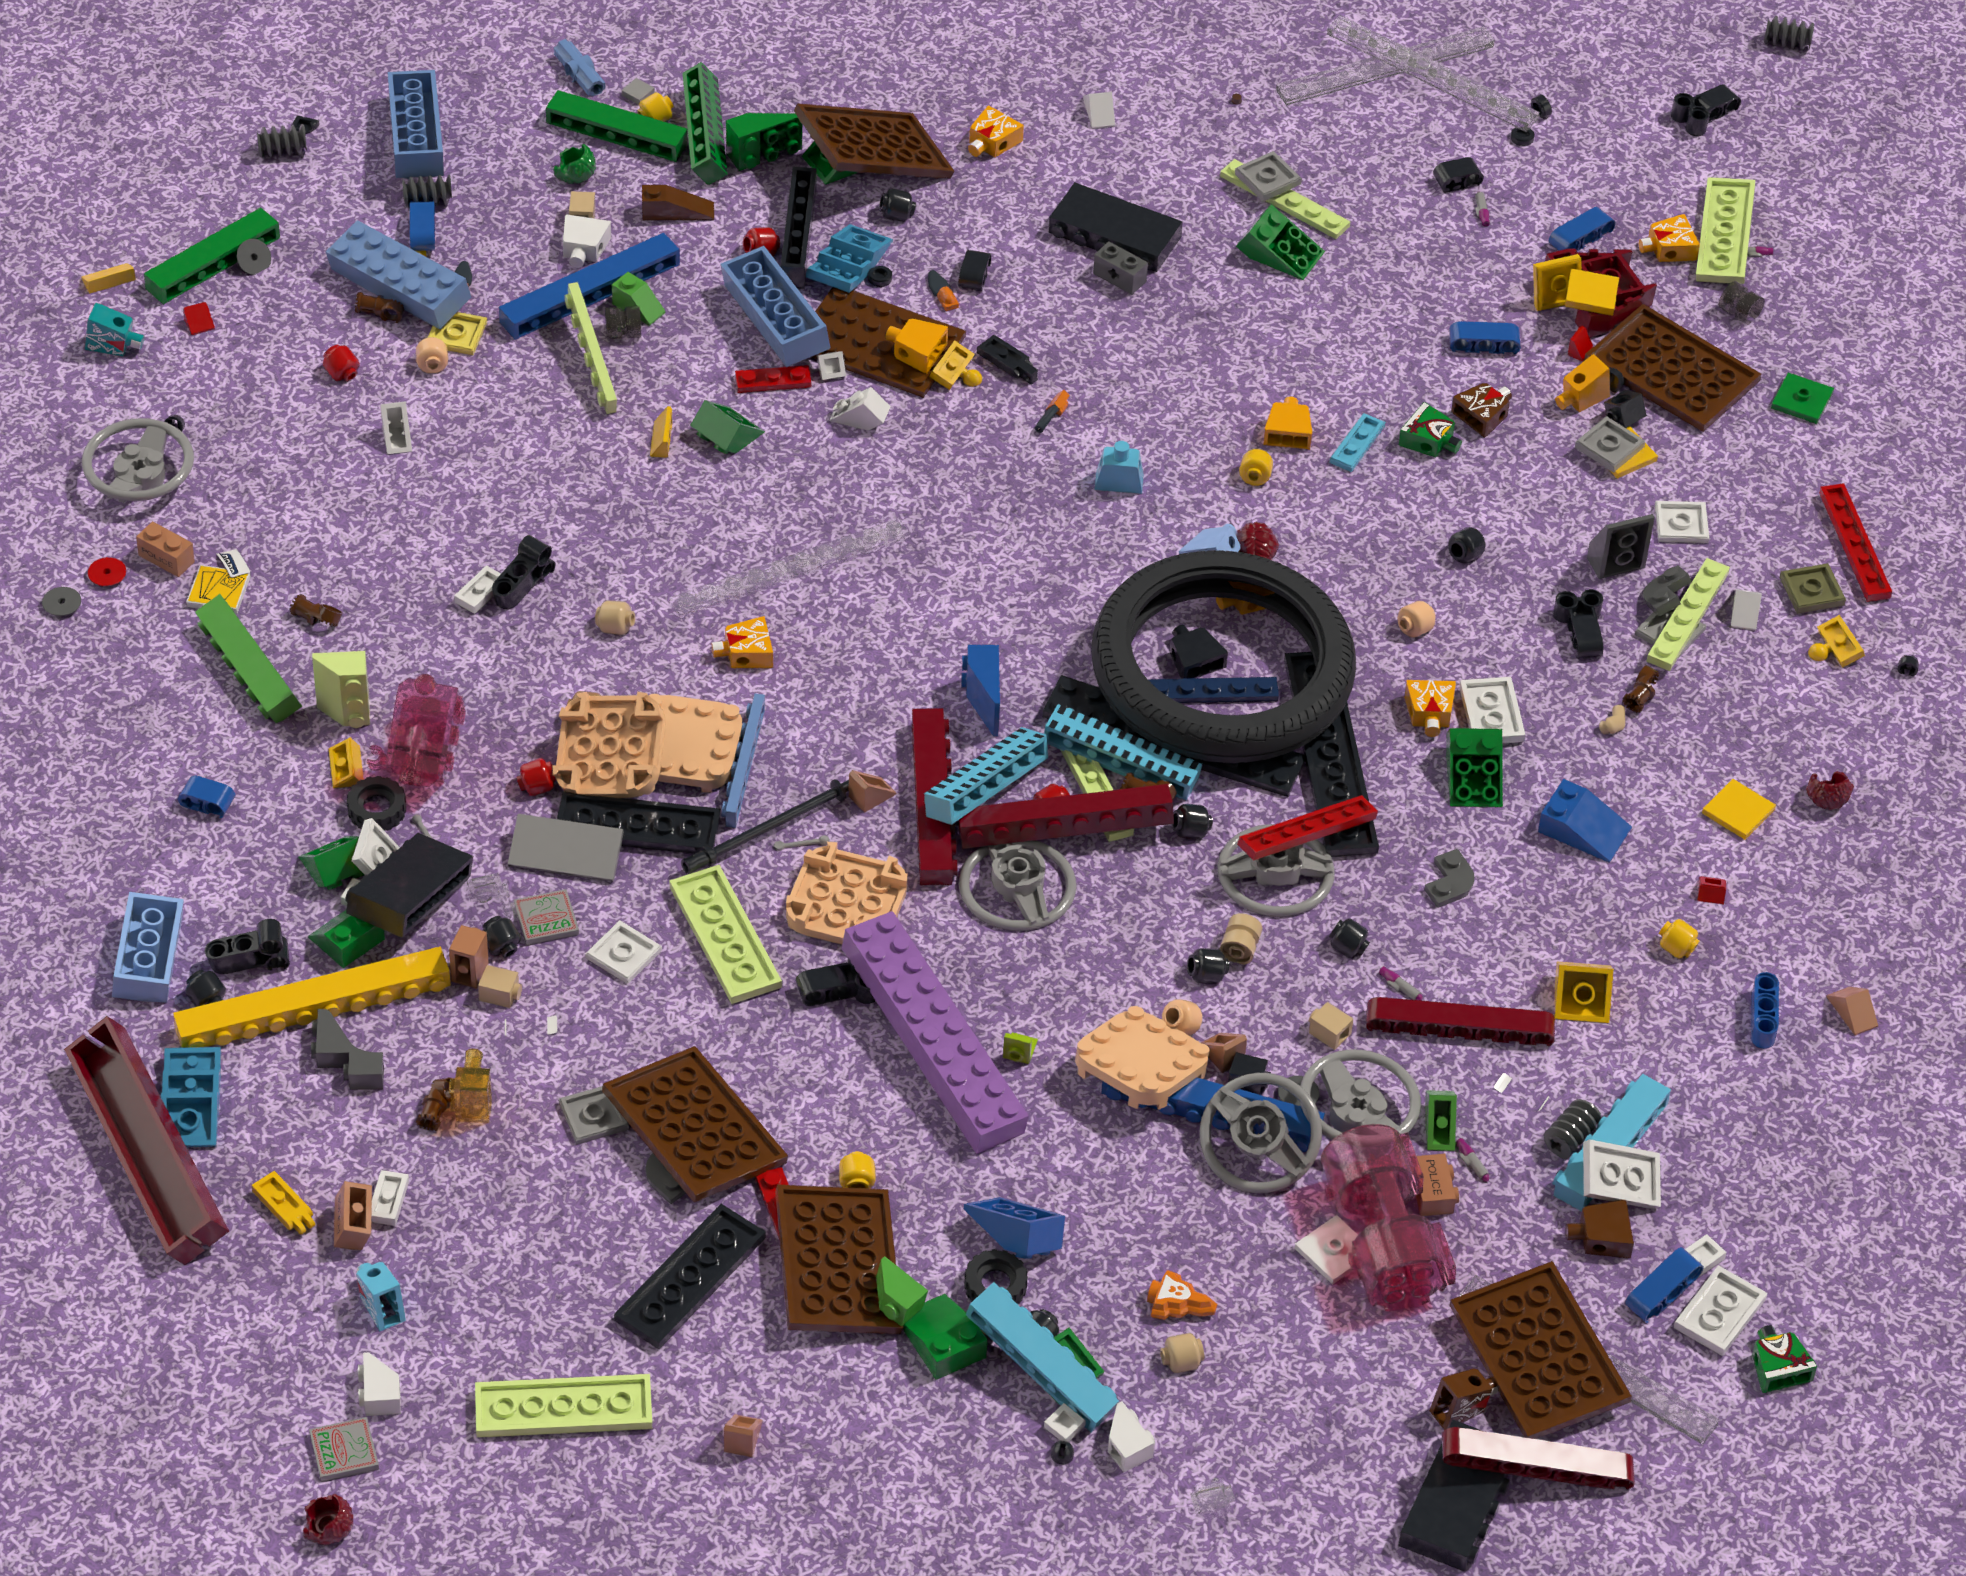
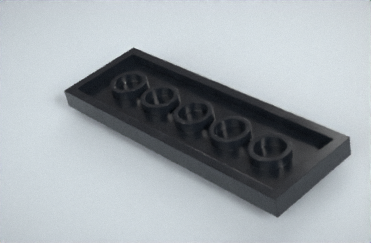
[557,792,721,854]
[614,1204,766,1349]

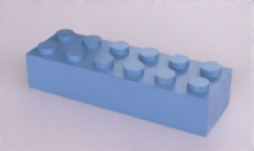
[388,70,444,179]
[326,220,471,329]
[720,246,830,367]

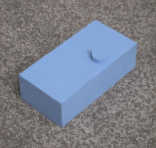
[112,892,184,1003]

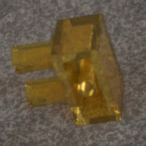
[449,1048,492,1123]

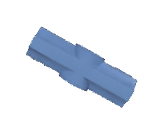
[554,39,606,97]

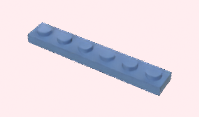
[721,693,765,828]

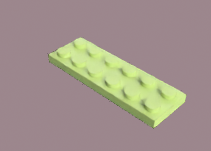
[1696,177,1755,284]
[669,865,782,1004]
[475,1374,653,1438]

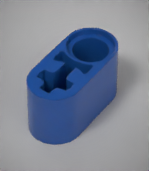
[178,775,235,818]

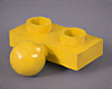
[929,340,982,390]
[1808,615,1865,668]

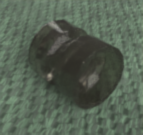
[1718,281,1765,325]
[605,306,641,339]

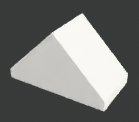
[1083,92,1115,129]
[380,401,412,454]
[1730,589,1762,631]

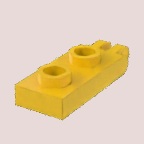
[251,1171,316,1235]

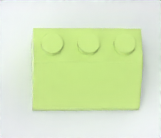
[312,651,370,728]

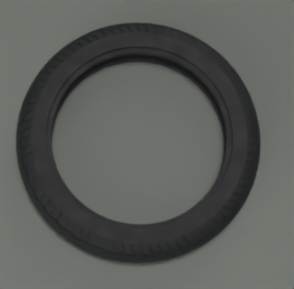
[1091,550,1356,763]

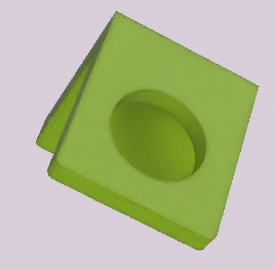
[1003,1033,1038,1064]

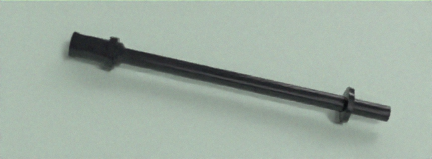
[681,779,849,874]

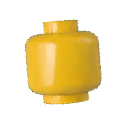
[637,92,674,122]
[1239,449,1273,486]
[1658,919,1700,959]
[839,1151,876,1189]

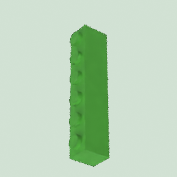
[195,594,302,723]

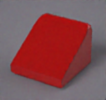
[183,302,215,335]
[1568,326,1593,362]
[1697,876,1726,905]

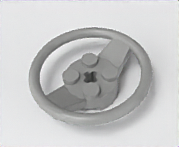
[82,418,194,503]
[1217,824,1335,917]
[959,840,1077,931]
[1300,1049,1421,1148]
[1200,1073,1322,1193]

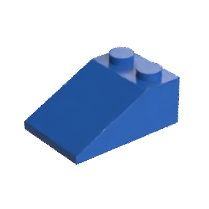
[961,644,1000,736]
[1538,779,1632,863]
[963,1197,1065,1259]

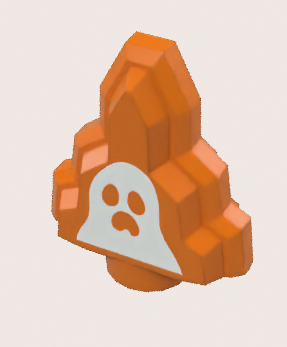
[1147,1270,1218,1320]

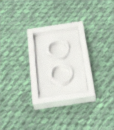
[1459,677,1525,743]
[1583,1139,1661,1209]
[1674,1265,1767,1356]

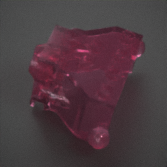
[367,674,466,787]

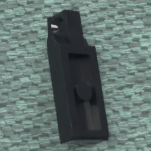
[977,335,1038,385]

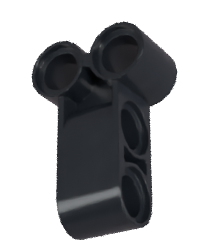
[1671,84,1741,136]
[492,535,556,609]
[1553,589,1604,658]
[204,919,290,974]
[795,958,876,1006]

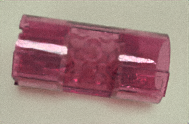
[1321,1124,1456,1312]

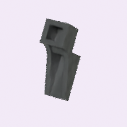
[311,1009,384,1090]

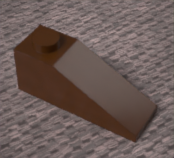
[642,184,714,221]

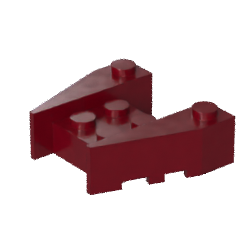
[1545,249,1657,337]

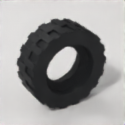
[347,776,407,831]
[964,1249,1028,1304]

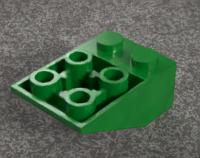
[726,113,803,171]
[1236,204,1325,280]
[1446,728,1503,807]

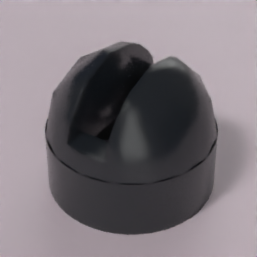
[164,414,185,432]
[1897,655,1919,676]
[1051,1440,1074,1465]

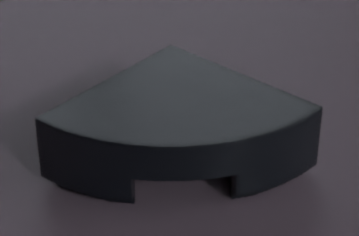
[289,115,320,134]

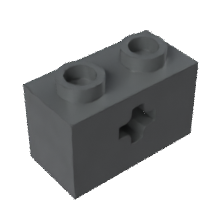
[1093,242,1148,295]

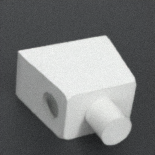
[563,214,611,268]

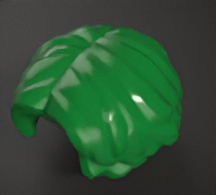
[553,144,596,184]

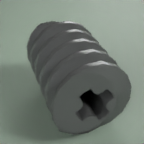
[1764,16,1814,51]
[257,124,307,157]
[402,174,452,208]
[1544,1099,1602,1159]

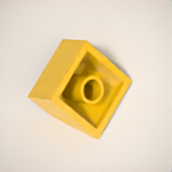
[1555,961,1614,1023]

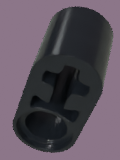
[1433,157,1484,193]
[958,249,992,291]

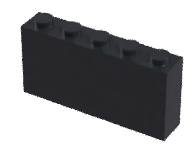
[1049,182,1183,272]
[345,833,474,937]
[1398,1420,1510,1572]

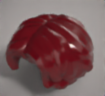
[1236,522,1279,560]
[1806,771,1854,810]
[303,1494,354,1546]

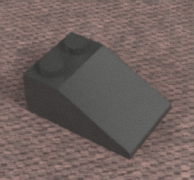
[1587,514,1655,579]

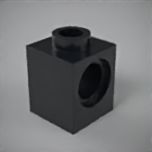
[1604,390,1647,428]

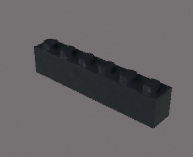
[780,167,817,289]

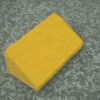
[81,263,136,294]
[650,406,672,458]
[329,737,364,788]

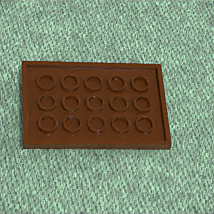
[794,103,954,179]
[811,287,966,398]
[1584,304,1762,432]
[602,1046,788,1203]
[775,1184,903,1334]
[1450,1261,1632,1439]

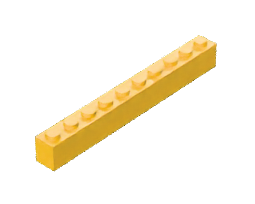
[173,946,451,1048]

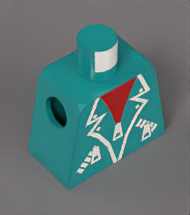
[85,303,145,356]

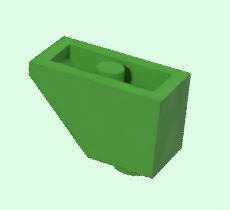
[612,272,665,326]
[1425,1090,1457,1151]
[876,1256,928,1327]

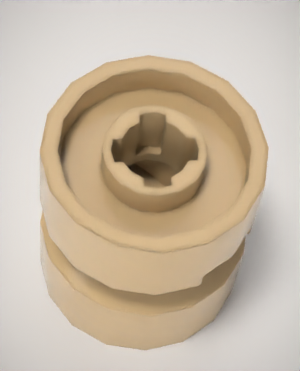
[1220,913,1263,965]

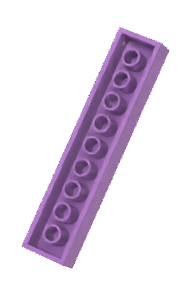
[842,911,1029,1154]

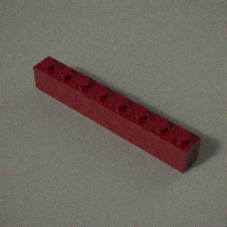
[911,708,958,886]
[958,784,1174,849]

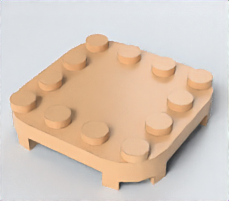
[552,691,666,798]
[649,694,742,793]
[786,841,908,945]
[1075,1006,1209,1110]

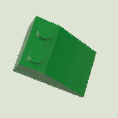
[903,1294,987,1380]

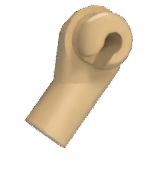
[1599,705,1625,735]

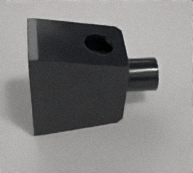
[1170,625,1228,679]

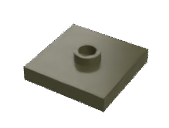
[1779,563,1846,614]

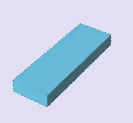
[1329,413,1386,472]

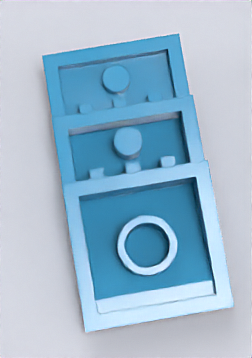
[806,224,893,292]
[161,1047,221,1147]

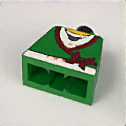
[1398,402,1462,458]
[1752,1325,1817,1393]

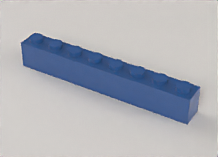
[498,232,680,340]
[1101,1077,1325,1153]

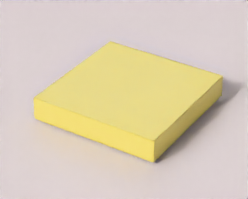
[428,312,487,355]

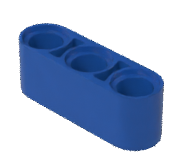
[410,202,435,251]
[1549,207,1616,251]
[1449,321,1521,354]
[1751,972,1779,1049]
[1625,1247,1704,1324]

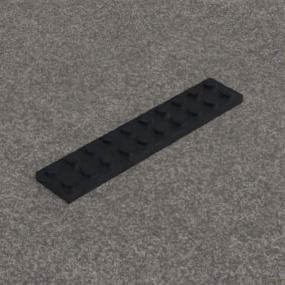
[1284,651,1379,857]
[1042,675,1306,797]

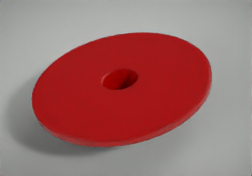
[88,557,127,586]

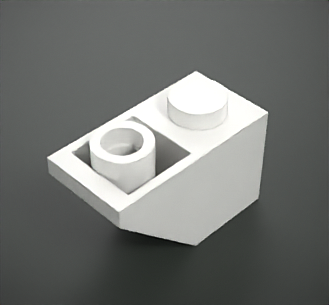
[829,387,891,431]
[358,1352,401,1416]
[1108,1401,1155,1472]

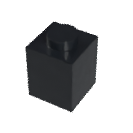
[1228,1052,1271,1095]

